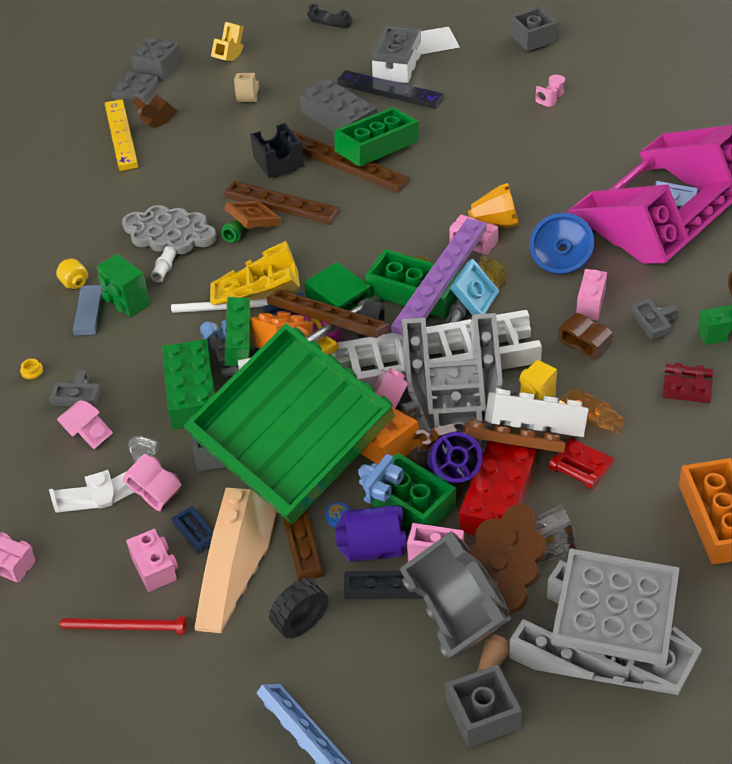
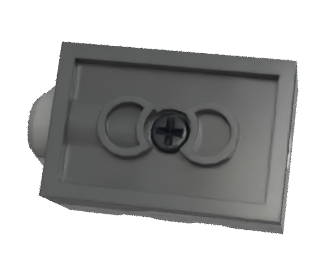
[372,25,422,83]

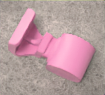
[536,75,565,107]

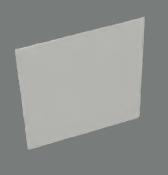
[421,27,460,54]

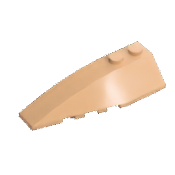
[195,487,278,633]

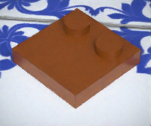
[224,201,281,229]

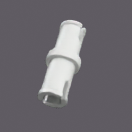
[150,247,177,283]

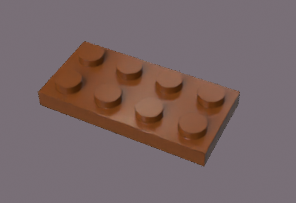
[462,419,565,453]

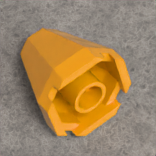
[468,183,519,228]

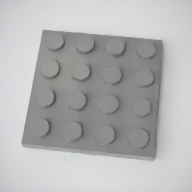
[551,549,679,666]

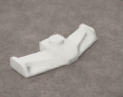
[49,470,135,513]

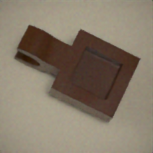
[411,424,457,451]

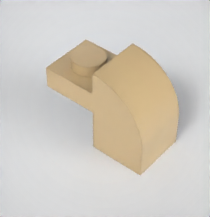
[234,73,259,102]

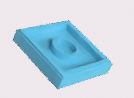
[450,259,499,314]

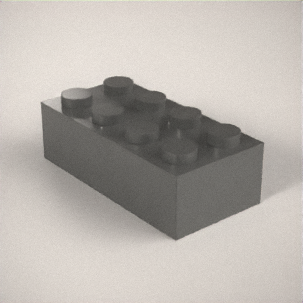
[299,78,377,133]

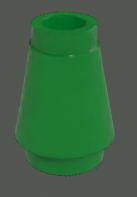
[221,219,245,243]

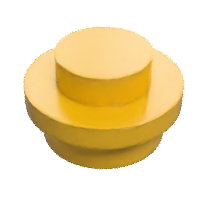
[20,359,43,379]

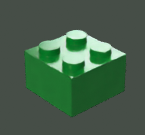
[96,254,150,318]

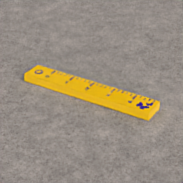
[105,99,138,171]

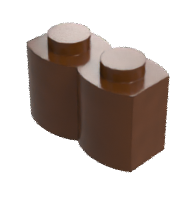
[558,313,613,359]

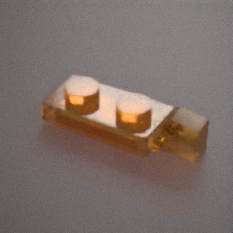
[559,387,624,433]

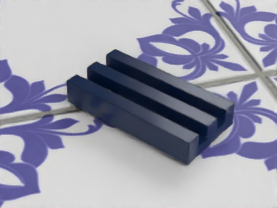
[171,506,214,555]

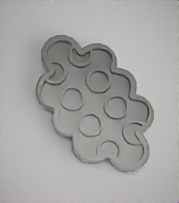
[122,205,217,254]

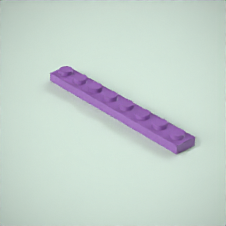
[391,218,486,335]

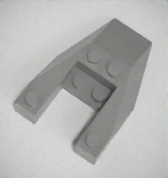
[401,313,503,456]
[509,560,702,695]

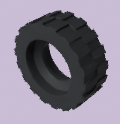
[269,578,329,639]

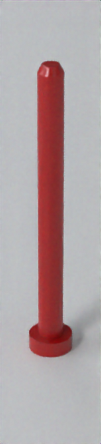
[60,616,187,635]

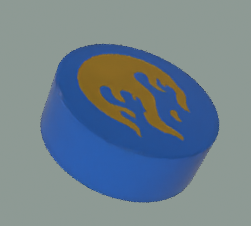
[325,503,350,527]

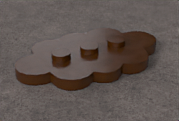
[468,504,548,614]

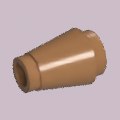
[477,635,510,671]

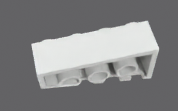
[485,388,588,437]

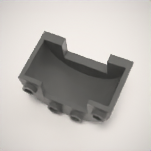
[400,531,511,660]

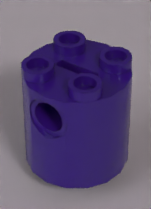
[427,432,482,484]
[335,505,406,563]

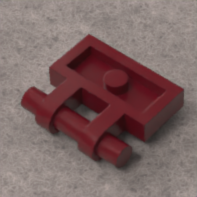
[662,362,713,403]

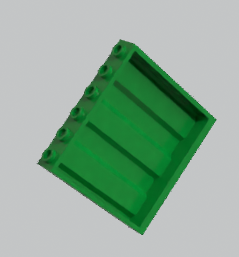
[184,323,395,524]

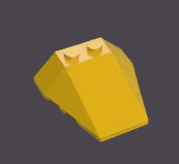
[210,241,300,305]

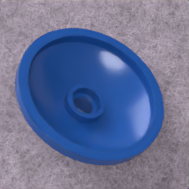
[530,213,594,275]

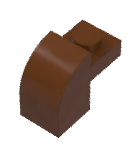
[132,94,177,128]

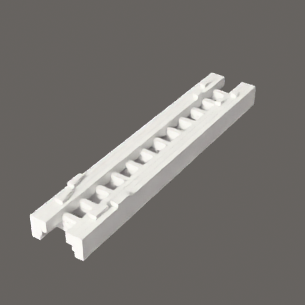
[238,310,542,387]

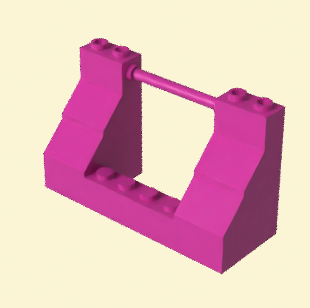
[567,125,732,264]

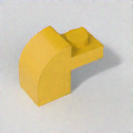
[211,22,244,61]

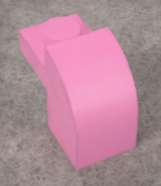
[57,400,113,449]

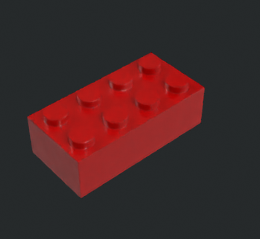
[459,441,537,535]

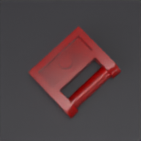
[548,438,614,490]

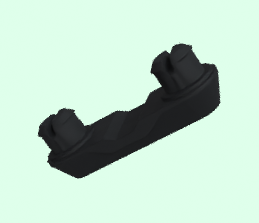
[307,4,353,29]

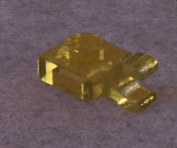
[475,255,506,289]

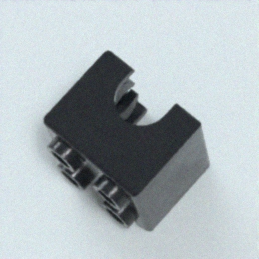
[250,123,304,178]

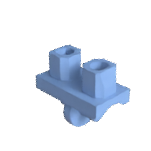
[358,454,404,504]

